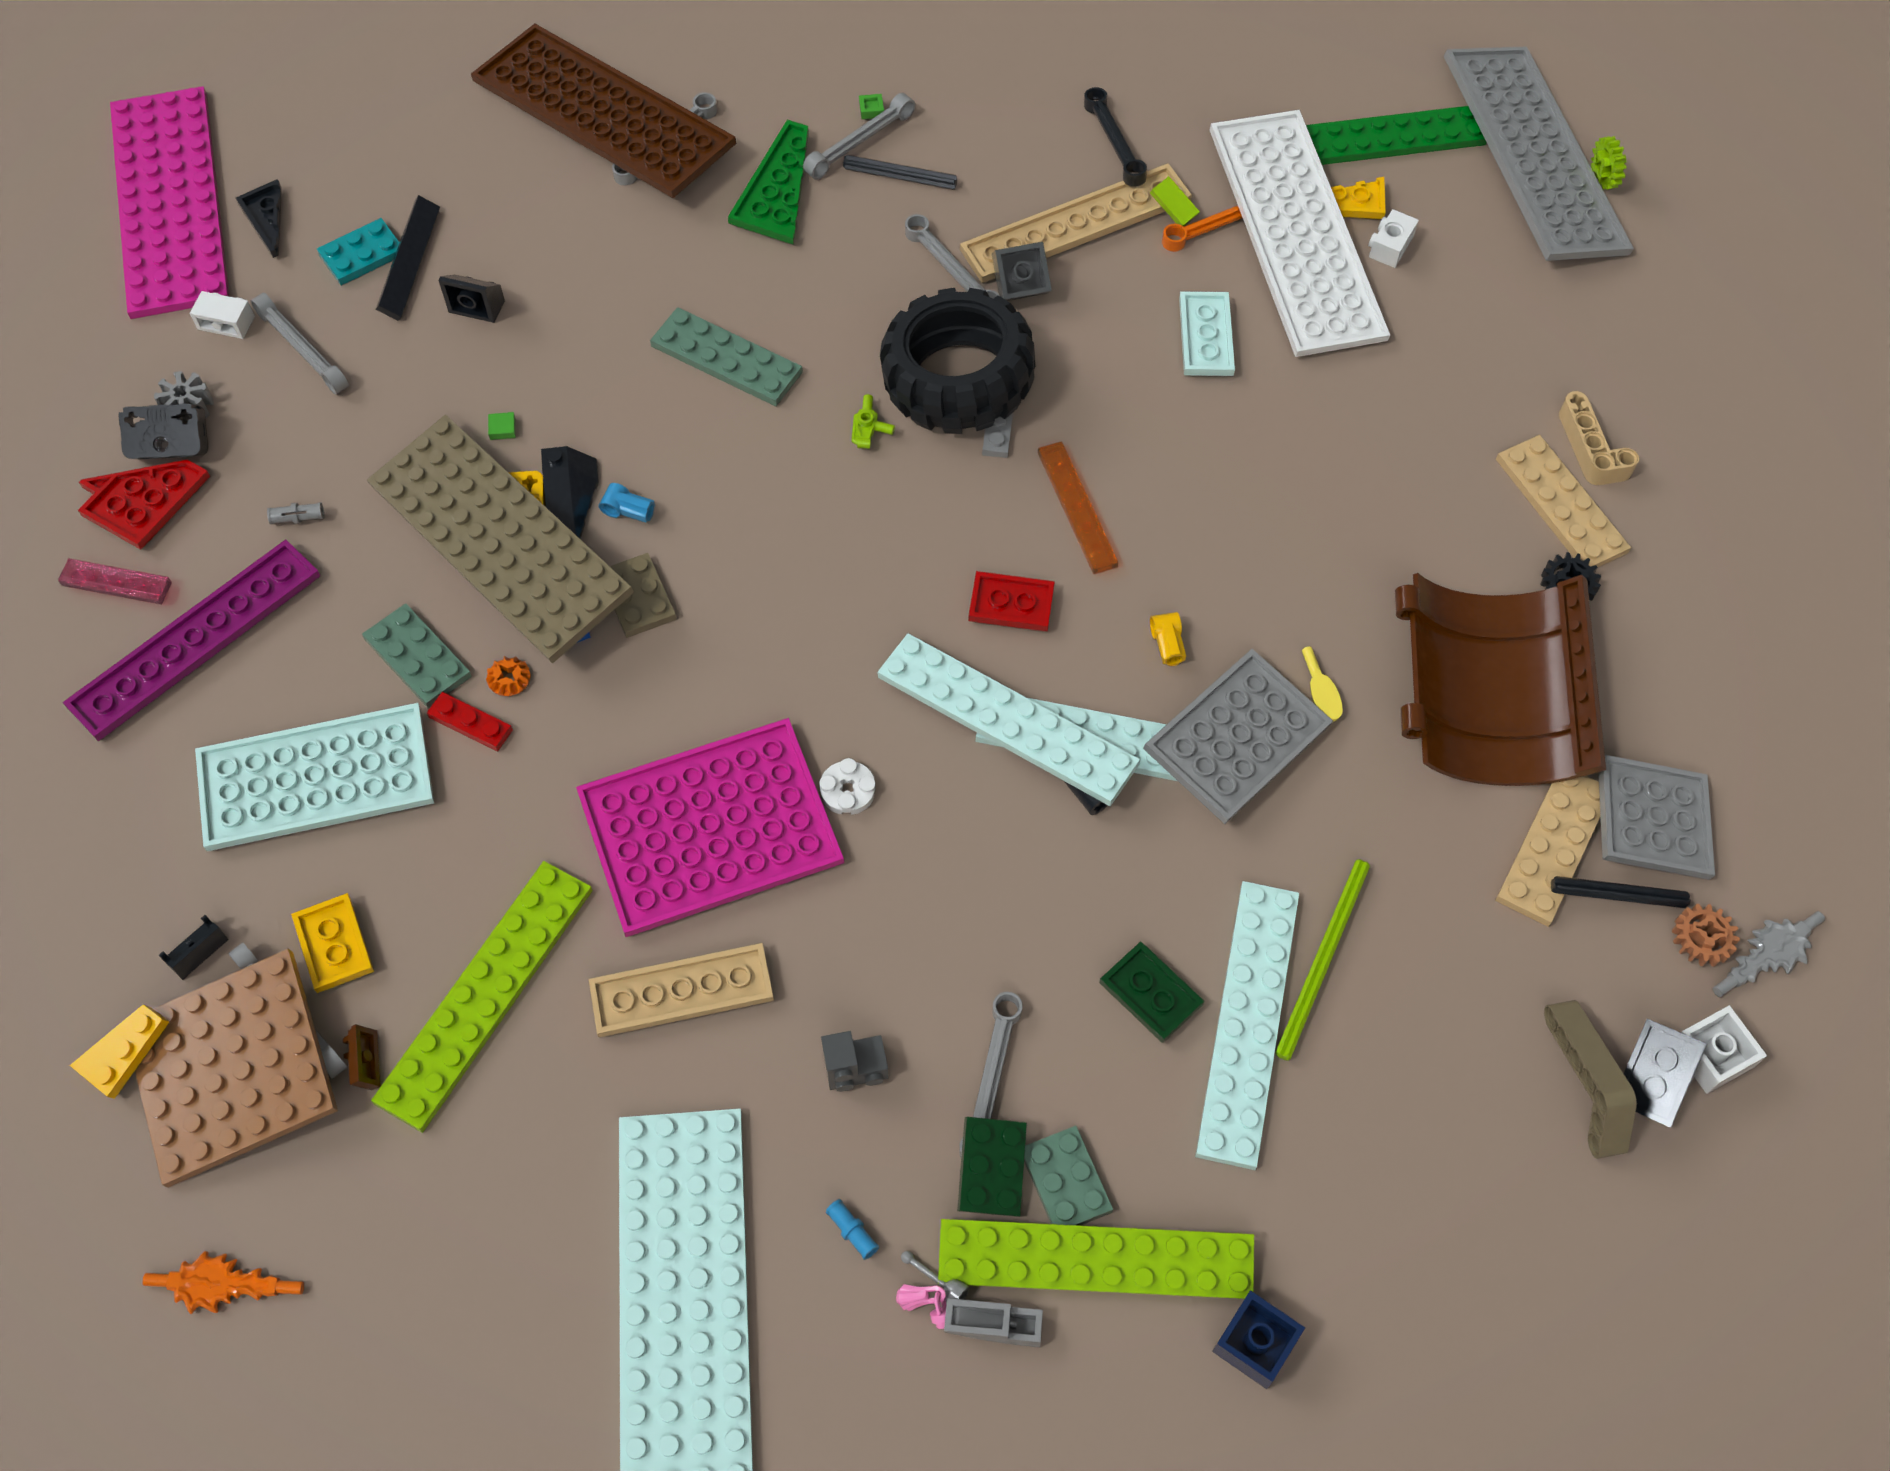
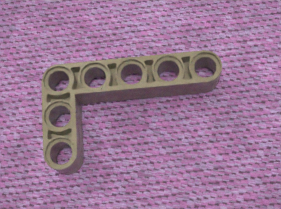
[1544,1000,1637,1159]

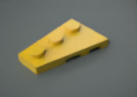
[1331,177,1386,219]
[69,1004,169,1099]

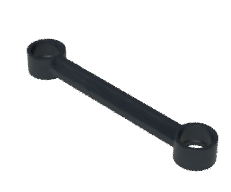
[1084,87,1147,187]

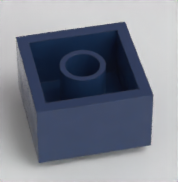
[1212,1290,1305,1389]

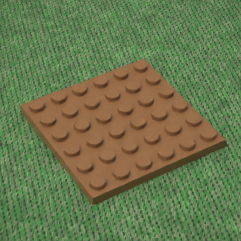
[135,949,338,1187]

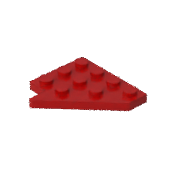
[78,459,210,550]

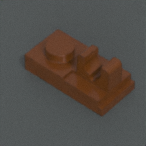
[343,1024,381,1090]

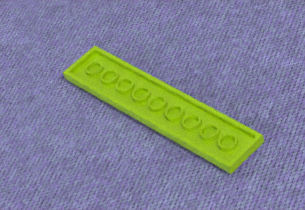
[371,861,593,1133]
[938,1219,1254,1299]

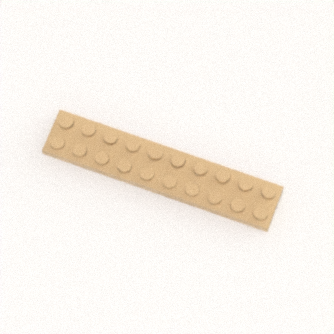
[960,163,1192,283]

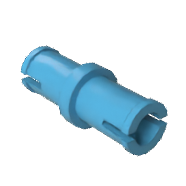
[826,1199,879,1260]

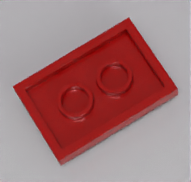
[968,571,1055,632]

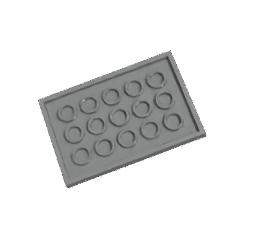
[1143,649,1333,824]

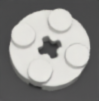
[819,758,875,815]

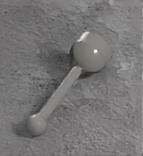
[901,1251,970,1302]

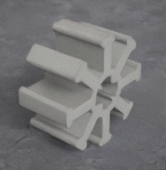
[154,371,214,421]

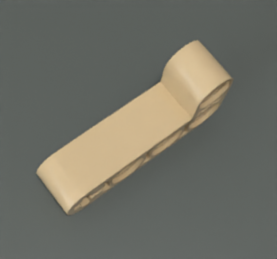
[1559,391,1639,485]

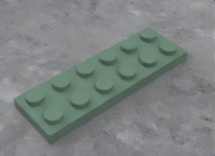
[650,307,803,406]

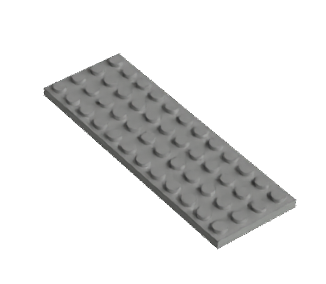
[1443,47,1634,261]

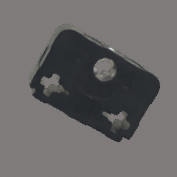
[118,403,208,459]

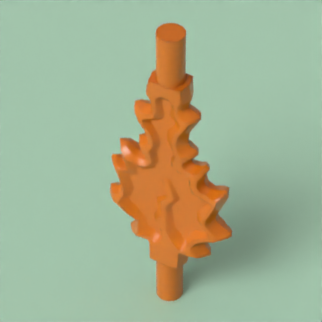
[143,1251,304,1314]

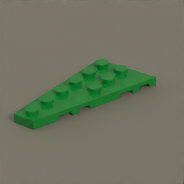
[728,119,809,245]

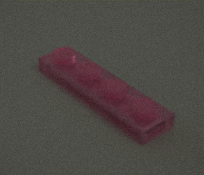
[58,558,172,605]

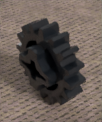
[1540,552,1601,601]

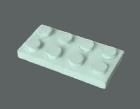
[1179,292,1235,376]

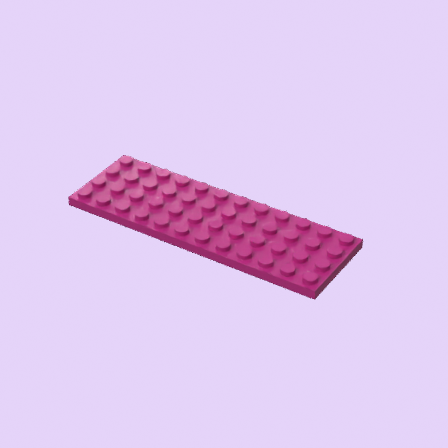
[110,86,229,319]

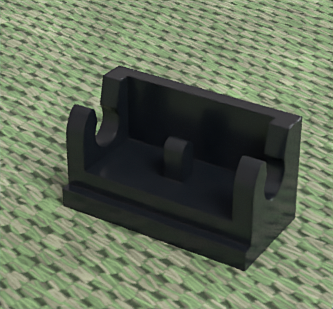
[159,915,229,980]

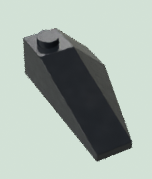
[541,446,599,539]

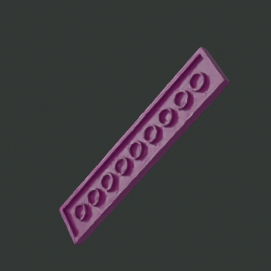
[62,539,320,741]

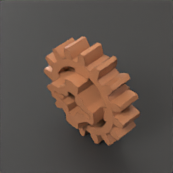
[1672,904,1740,967]

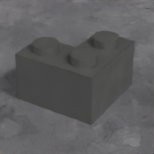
[821,1031,889,1092]

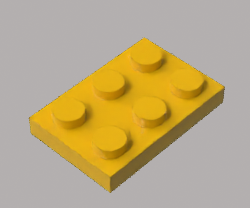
[291,893,374,993]

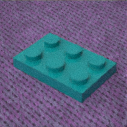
[316,218,400,286]

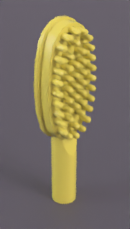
[1302,646,1343,723]

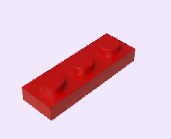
[427,692,513,752]

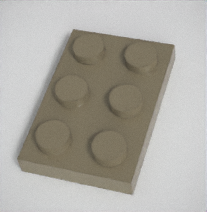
[610,553,677,638]

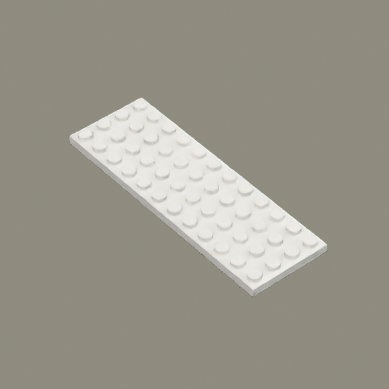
[1209,110,1390,357]

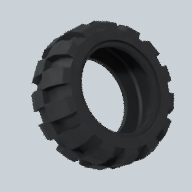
[880,288,1036,434]

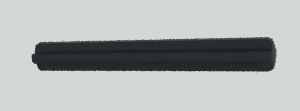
[843,155,957,189]
[1551,876,1691,908]

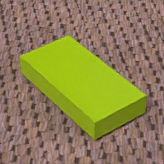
[1150,176,1200,226]

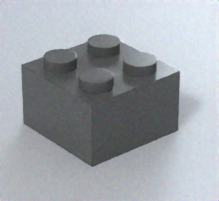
[992,242,1052,301]

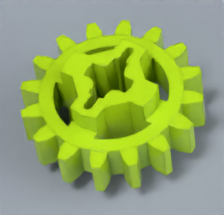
[1591,136,1627,190]

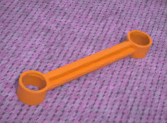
[1162,206,1242,252]

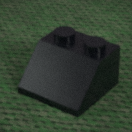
[438,274,505,323]

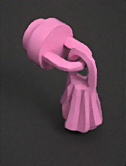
[896,1284,947,1329]

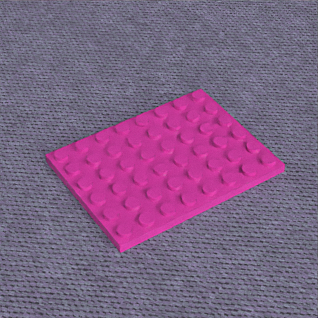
[576,718,844,937]

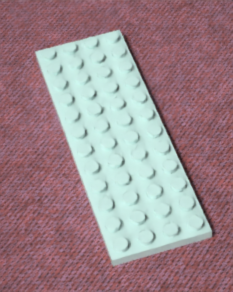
[619,1109,753,1471]

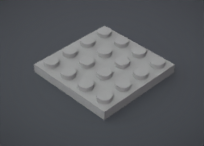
[1598,755,1715,880]

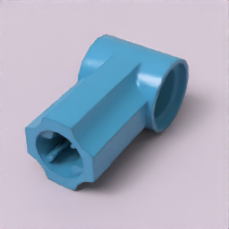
[598,483,655,523]

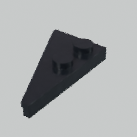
[236,179,282,258]

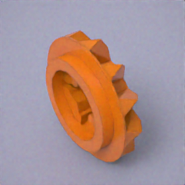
[486,656,530,696]

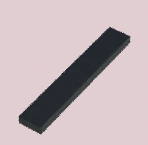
[375,195,440,321]

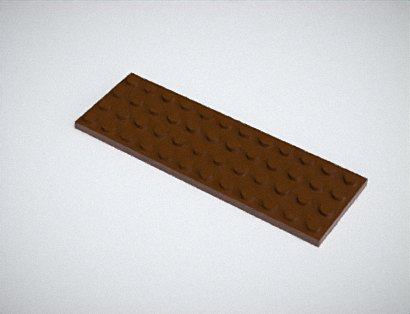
[471,23,737,198]

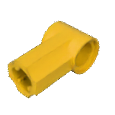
[1150,612,1186,666]

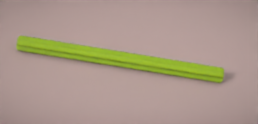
[1275,859,1370,1061]

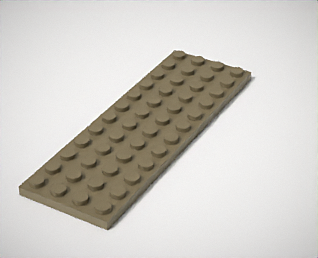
[367,414,634,664]

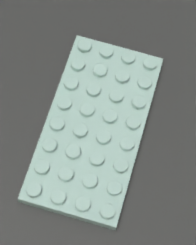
[195,703,434,851]

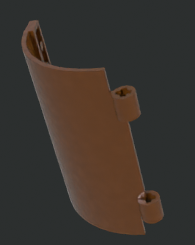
[1395,573,1606,786]

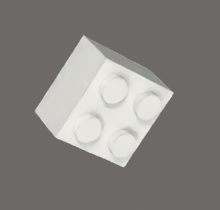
[1681,1005,1767,1094]

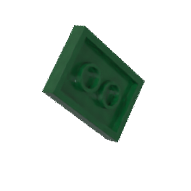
[1099,941,1204,1043]
[957,1117,1027,1217]

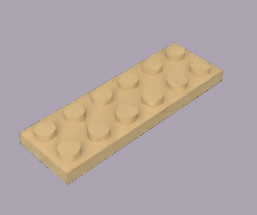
[1496,435,1631,567]
[1495,776,1601,927]
[589,943,774,1038]

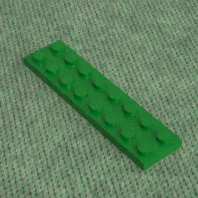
[1306,106,1487,165]

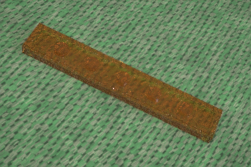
[1038,441,1118,574]

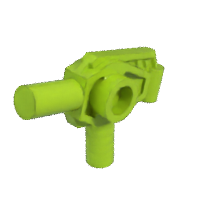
[852,394,895,449]

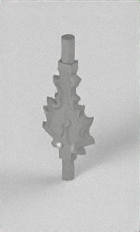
[1713,911,1825,997]

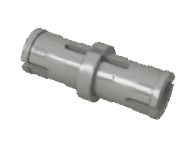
[267,502,324,524]

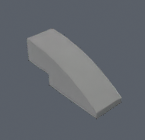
[944,1298,1043,1348]

